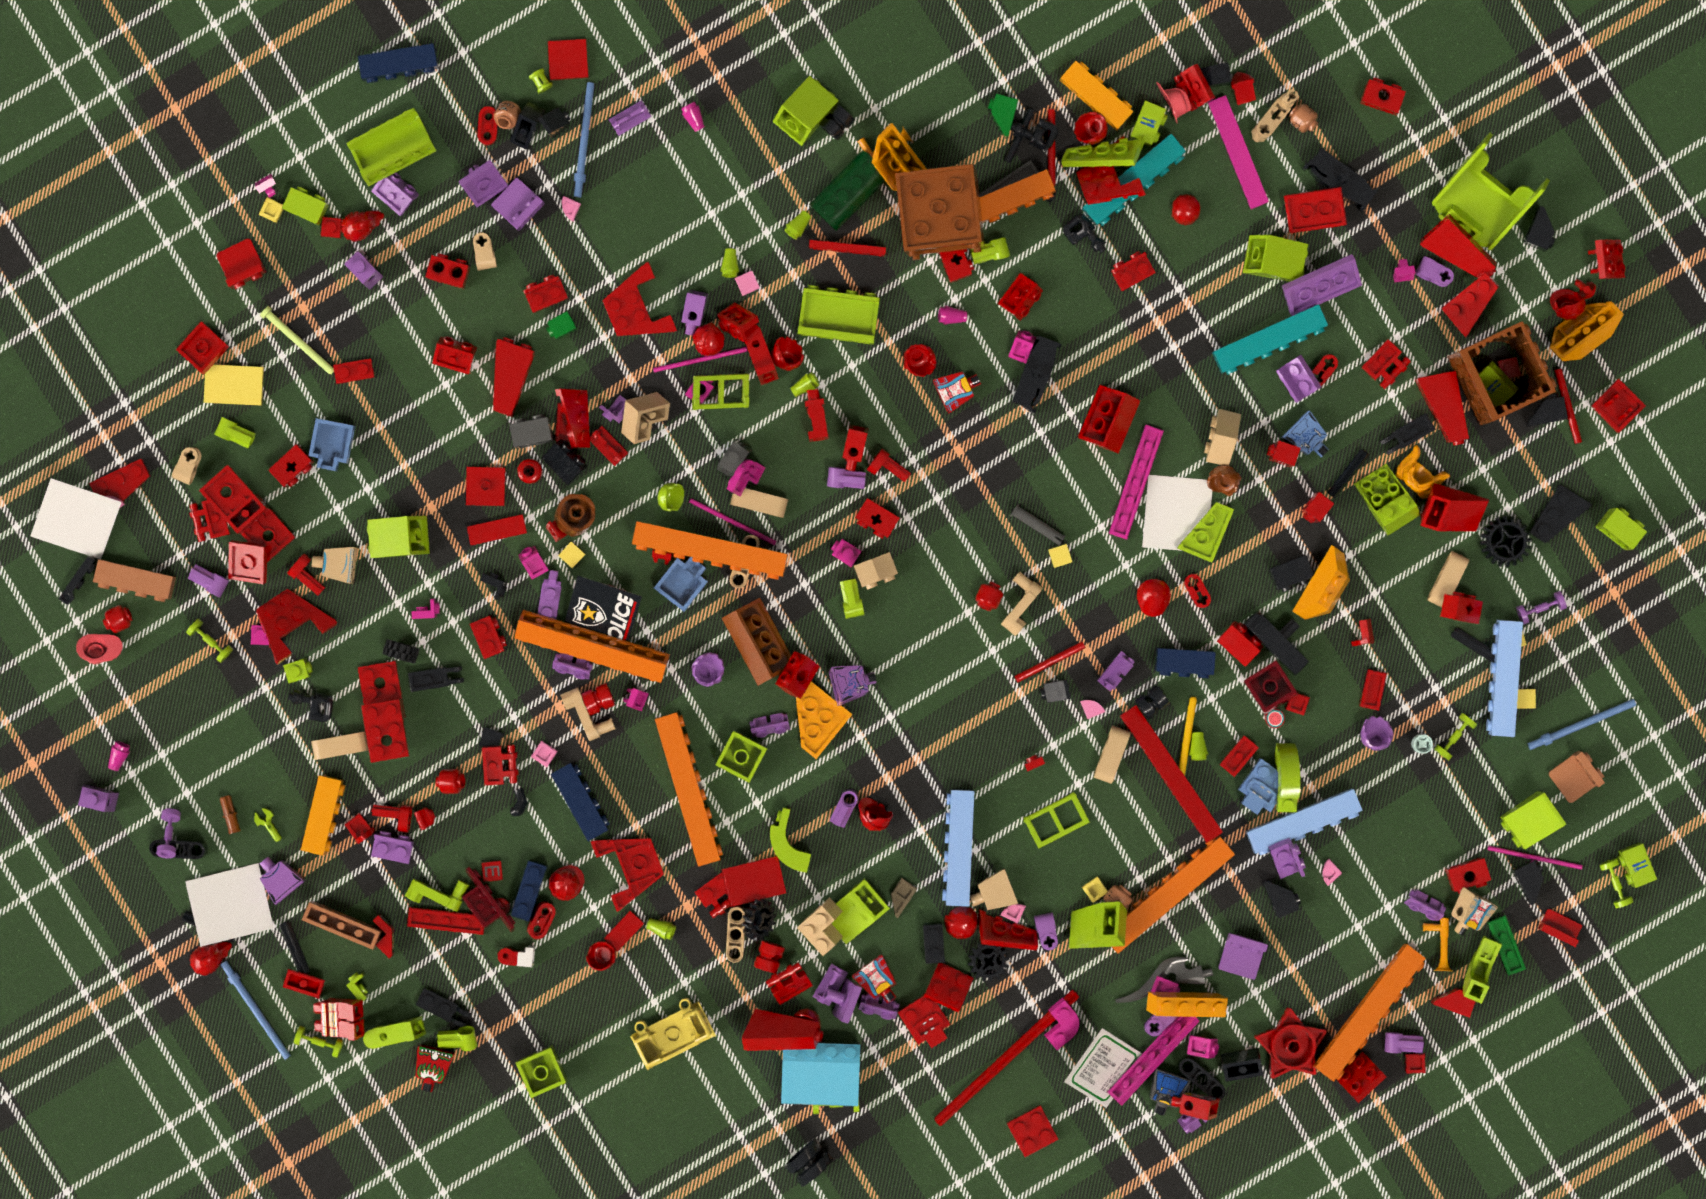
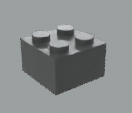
[509,414,555,449]

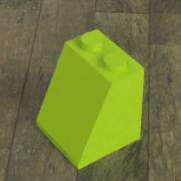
[773,76,839,146]
[1243,235,1308,282]
[367,516,430,558]
[1500,791,1566,849]

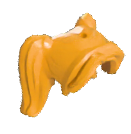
[1396,445,1450,499]

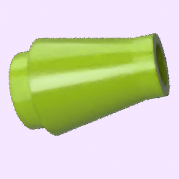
[785,210,812,239]
[720,248,739,278]
[790,372,820,397]
[1189,732,1208,761]
[646,918,676,940]

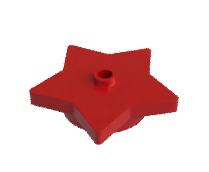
[1254,1007,1327,1079]

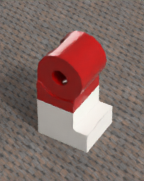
[498,946,535,967]

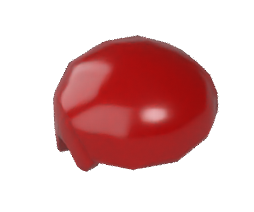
[1172,194,1201,226]
[586,941,616,971]

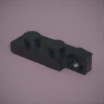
[58,556,97,605]

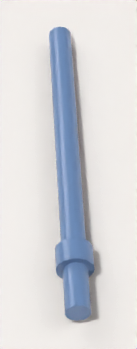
[574,82,594,198]
[1527,699,1636,750]
[220,960,291,1060]

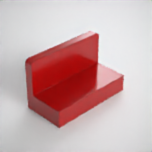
[1538,909,1582,947]

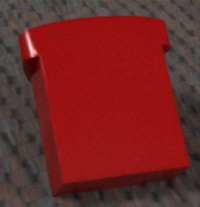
[1231,72,1256,105]
[1351,619,1374,647]
[344,813,376,844]

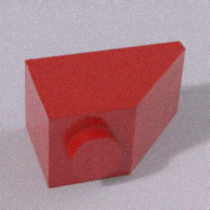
[1431,987,1476,1018]

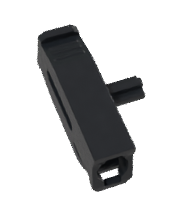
[1302,148,1379,212]
[1012,335,1062,414]
[1244,611,1309,676]

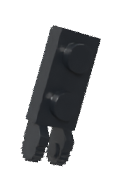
[1380,413,1436,455]
[408,666,464,692]
[416,987,471,1027]

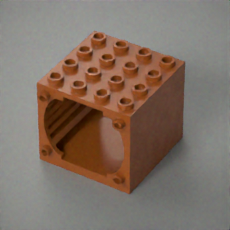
[895,164,985,260]
[1447,321,1557,426]

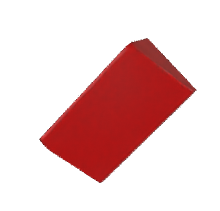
[283,969,325,998]

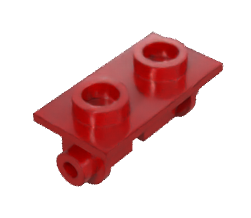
[590,426,629,466]

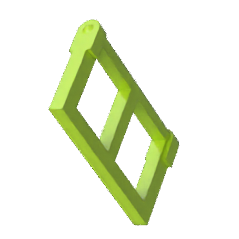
[692,373,749,410]
[1023,792,1090,848]

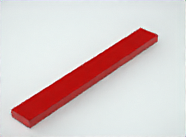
[1120,705,1223,844]

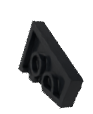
[1530,485,1592,543]

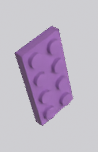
[1282,254,1362,316]

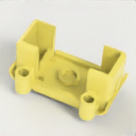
[630,998,716,1070]

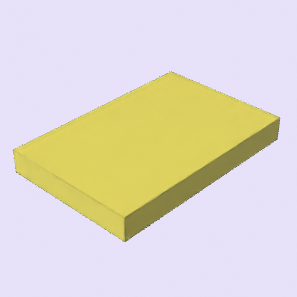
[204,365,264,406]

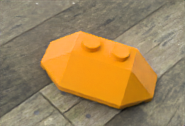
[872,123,926,191]
[1550,301,1624,361]
[1292,545,1350,620]

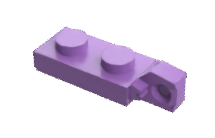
[538,570,562,620]

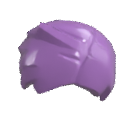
[691,652,724,687]
[1360,716,1393,751]

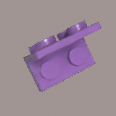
[491,178,545,231]
[1218,932,1268,980]

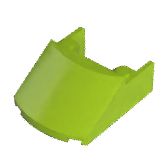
[1432,133,1550,250]

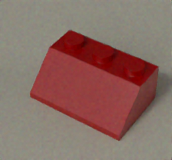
[1078,385,1140,454]

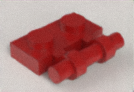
[1174,64,1215,112]
[1361,339,1411,390]
[189,500,230,542]
[482,744,519,786]
[694,872,730,919]
[765,962,813,1005]

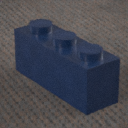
[1155,648,1216,679]
[511,859,548,922]

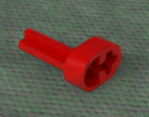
[866,448,911,482]
[287,553,325,596]
[372,804,412,833]

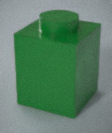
[546,311,577,340]

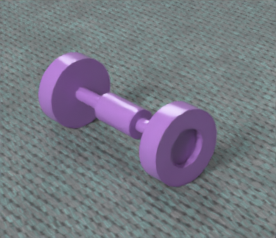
[1516,591,1567,625]
[156,808,181,858]

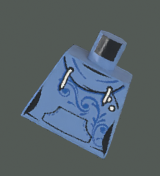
[1281,411,1329,457]

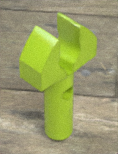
[254,808,282,842]

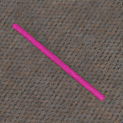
[653,347,747,372]
[689,498,777,546]
[1487,845,1583,870]

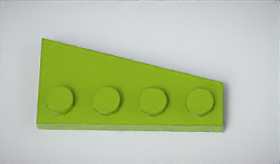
[1061,135,1145,167]

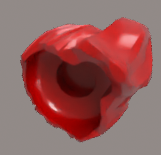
[340,211,384,242]
[189,942,232,976]

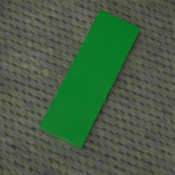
[1487,915,1526,976]

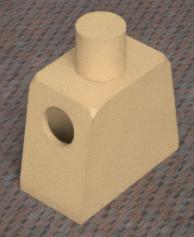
[970,868,1018,910]

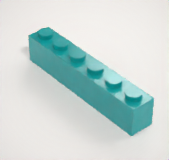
[1082,134,1186,226]
[1212,304,1328,375]

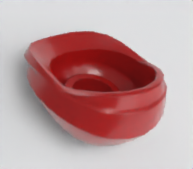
[1137,579,1171,617]

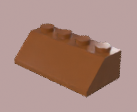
[722,598,791,686]

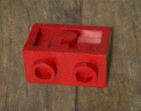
[1111,251,1156,292]
[997,273,1043,321]
[523,275,569,313]
[717,302,759,342]
[432,336,477,375]
[470,615,507,659]

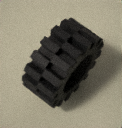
[382,639,420,664]

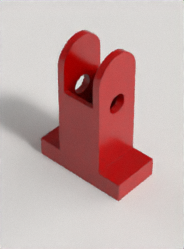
[745,325,779,385]

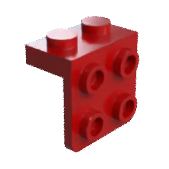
[216,239,266,290]

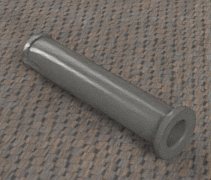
[1010,503,1066,546]

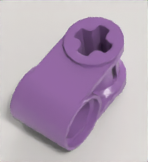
[1415,256,1454,287]
[1034,912,1058,950]
[1144,1015,1177,1036]

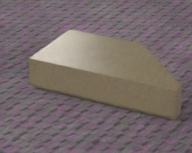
[891,878,918,918]

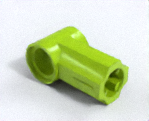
[970,238,1010,265]
[214,417,256,448]
[840,579,864,619]
[437,1026,477,1051]

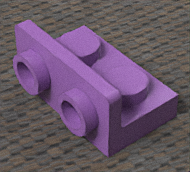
[371,173,419,216]
[1276,355,1321,403]
[371,831,414,864]
[1268,838,1306,879]

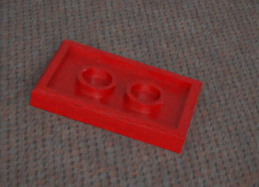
[1284,186,1347,234]
[722,856,786,907]

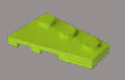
[1177,502,1234,563]

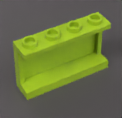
[346,108,436,187]
[797,285,880,345]

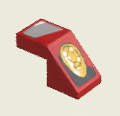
[373,914,394,958]

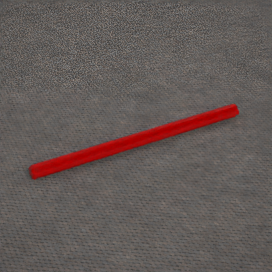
[934,990,1079,1126]

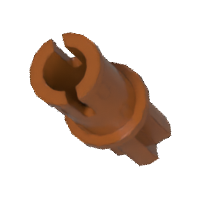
[220,795,241,834]

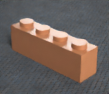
[93,559,176,602]
[302,901,383,950]

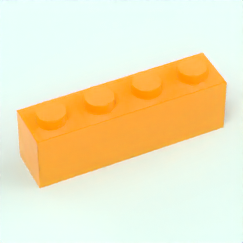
[1060,61,1133,131]
[301,775,346,856]
[1146,992,1228,1017]

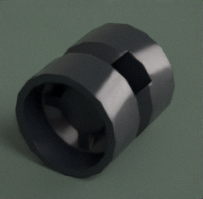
[819,104,855,141]
[1134,685,1171,720]

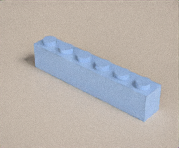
[1486,620,1523,737]
[1245,788,1363,855]
[942,789,974,907]

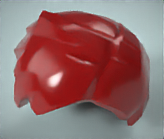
[1074,111,1108,145]
[692,322,725,357]
[771,336,804,371]
[903,344,936,377]
[945,906,978,939]

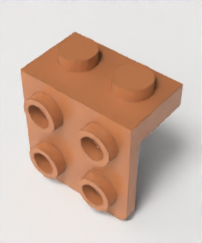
[1549,751,1605,803]

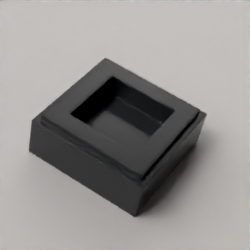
[479,727,504,746]

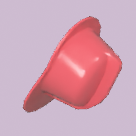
[1156,82,1191,123]
[76,634,123,664]

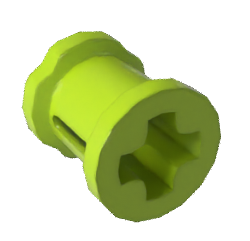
[529,68,553,94]

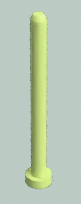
[260,306,334,374]

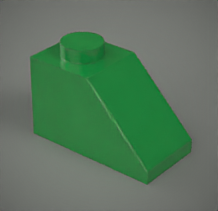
[988,94,1018,139]

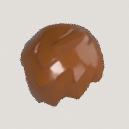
[1207,465,1241,496]

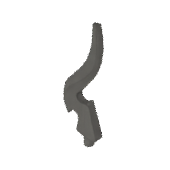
[1115,957,1213,1003]

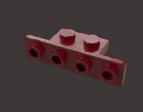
[462,867,515,933]

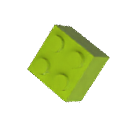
[1595,507,1647,550]
[716,731,768,783]
[516,1045,568,1098]

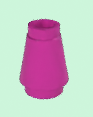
[681,102,705,132]
[938,306,967,325]
[108,741,130,771]

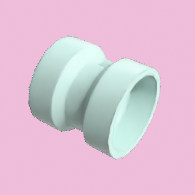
[1411,734,1433,754]

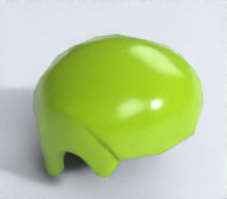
[657,483,684,512]

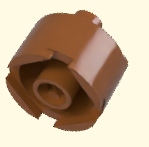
[554,494,595,537]

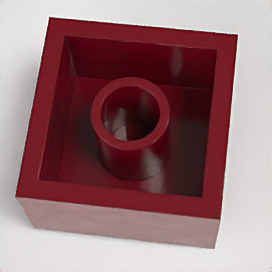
[1244,660,1297,715]

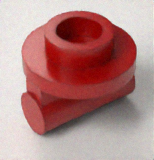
[1575,279,1596,299]
[414,807,435,830]

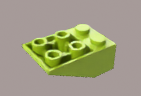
[1354,464,1420,536]
[831,878,890,944]
[1069,902,1127,949]

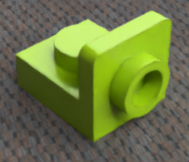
[283,658,313,684]
[346,972,368,1001]

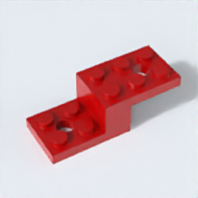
[199,465,296,563]
[358,661,410,763]

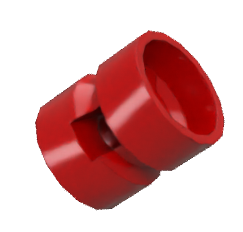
[581,683,616,716]
[753,940,785,974]

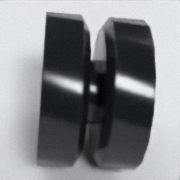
[784,1138,833,1187]

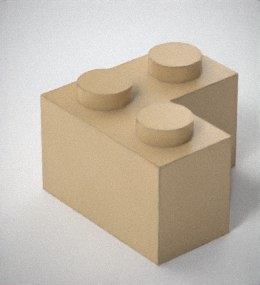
[621,392,670,444]
[1204,409,1241,466]
[854,552,898,590]
[797,897,843,956]

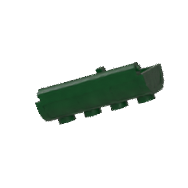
[809,150,885,231]

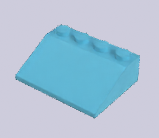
[781,1043,860,1106]

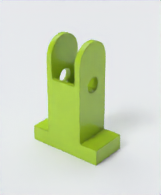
[363,1016,426,1049]

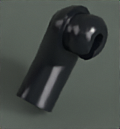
[510,788,528,817]

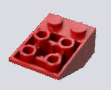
[1420,483,1489,531]

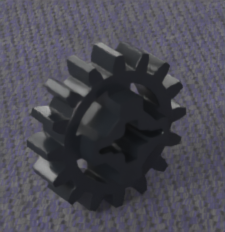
[742,899,777,941]
[968,943,1009,982]

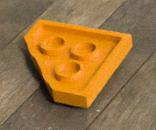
[796,681,852,759]

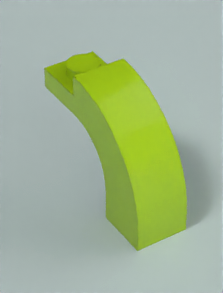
[1274,743,1300,812]
[770,807,811,873]
[1463,936,1502,1004]

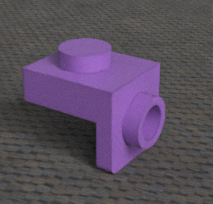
[599,395,626,423]

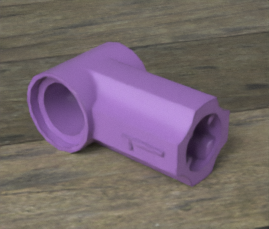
[827,467,866,489]
[188,564,229,597]
[829,789,858,828]
[1384,1032,1424,1053]

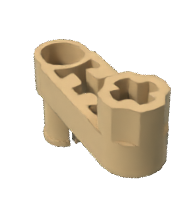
[1251,89,1298,142]
[1001,571,1043,636]
[560,687,616,741]

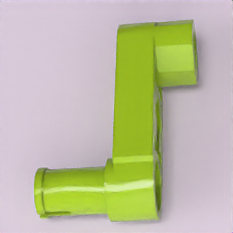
[405,879,469,912]

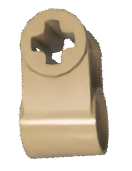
[473,233,497,271]
[172,447,202,485]

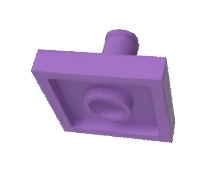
[458,160,508,208]
[824,978,862,1024]

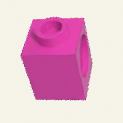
[685,381,714,404]

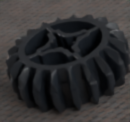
[1480,516,1532,567]

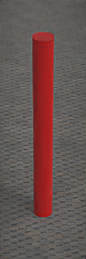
[1048,109,1056,186]
[1554,368,1582,444]
[1014,641,1086,683]

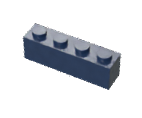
[358,43,439,83]
[551,763,610,841]

